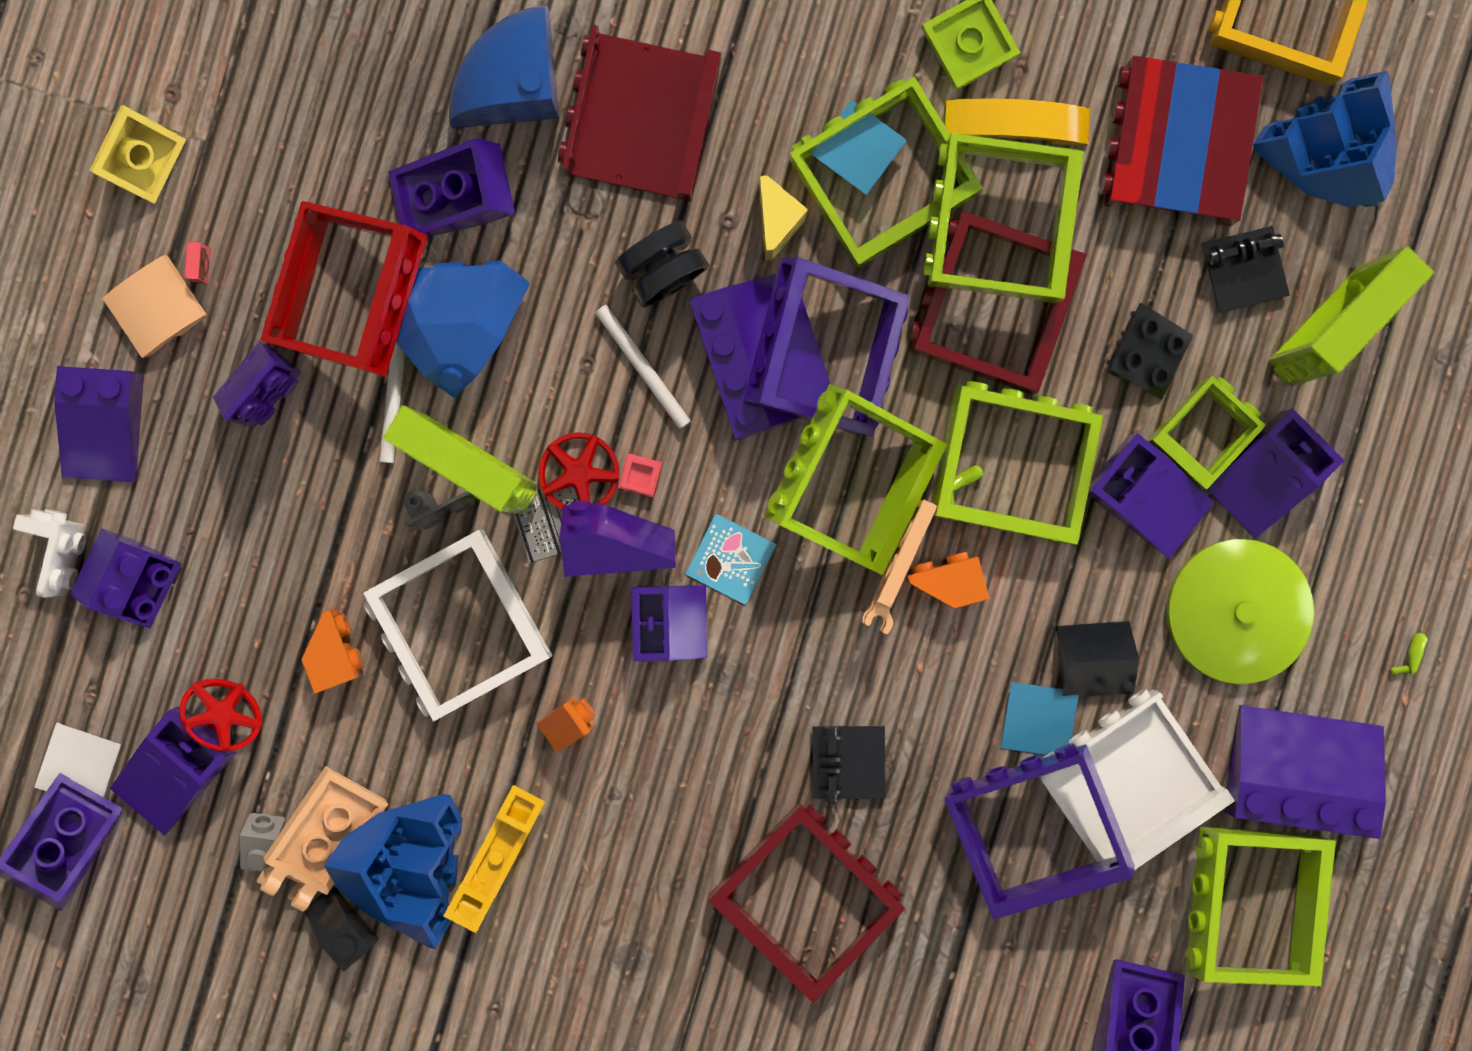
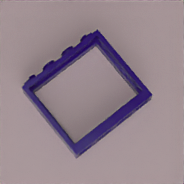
[743,257,910,437]
[944,743,1135,920]

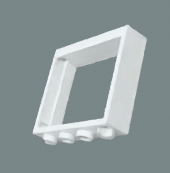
[363,530,552,722]

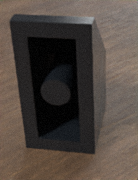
[305,885,379,972]

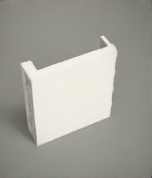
[1038,689,1235,870]

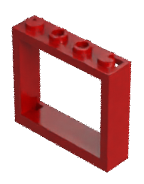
[260,201,428,377]

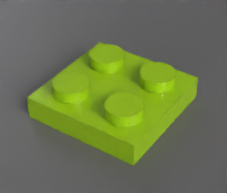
[921,0,1021,91]

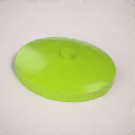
[1166,539,1314,684]

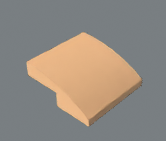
[102,255,207,358]

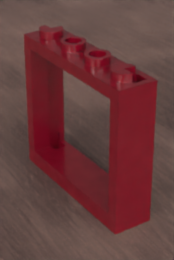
[908,211,1087,395]
[708,802,905,1003]

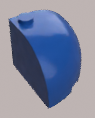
[449,5,560,128]

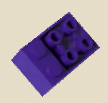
[213,341,301,427]
[1207,408,1345,539]
[1088,433,1214,559]
[110,707,237,836]

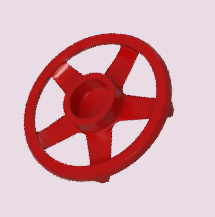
[538,432,620,510]
[179,679,262,752]

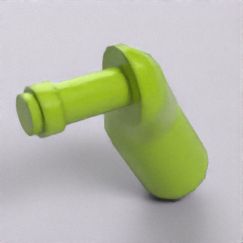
[950,465,983,504]
[1390,633,1428,675]

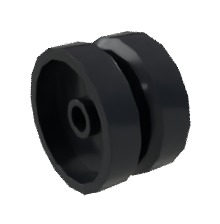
[615,221,709,308]

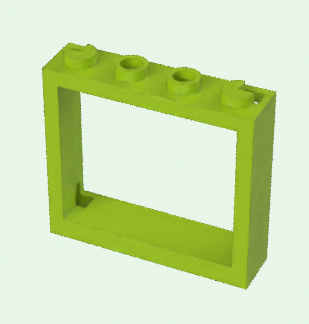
[789,76,983,270]
[923,133,1084,303]
[1268,246,1435,385]
[932,381,1104,545]
[764,384,948,575]
[382,405,537,514]
[1184,827,1336,987]

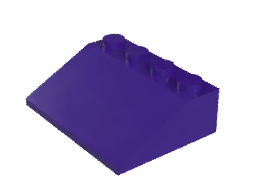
[689,274,830,441]
[1224,705,1386,839]

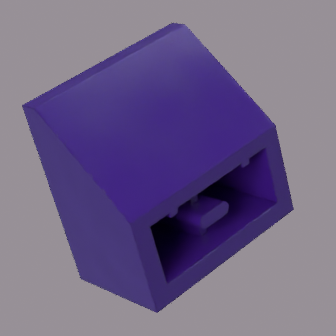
[70,528,182,628]
[632,585,707,661]

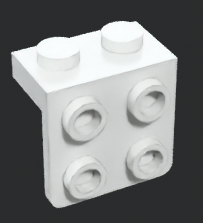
[13,509,86,598]

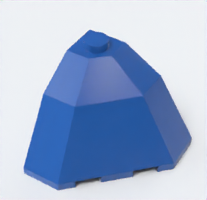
[1253,71,1397,207]
[375,261,529,398]
[324,794,463,949]

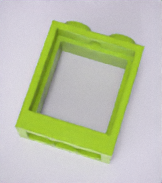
[1147,376,1266,490]

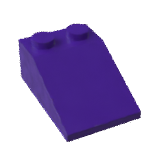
[388,138,515,237]
[54,366,144,482]
[560,501,676,577]
[0,773,123,911]
[1093,959,1185,1051]

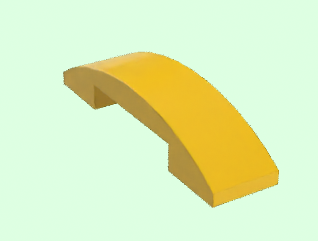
[944,99,1090,146]
[444,785,546,933]

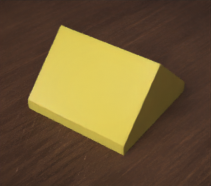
[89,105,186,204]
[759,176,808,261]

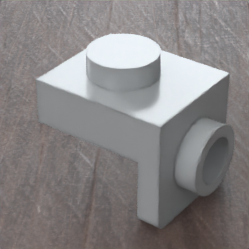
[240,813,285,872]

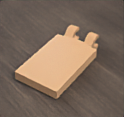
[862,500,937,634]
[257,766,388,912]

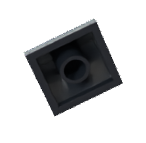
[1056,621,1139,697]

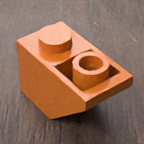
[905,551,990,609]
[301,608,364,694]
[536,695,596,753]

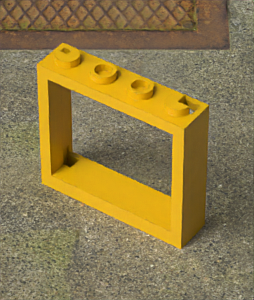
[1209,0,1369,86]

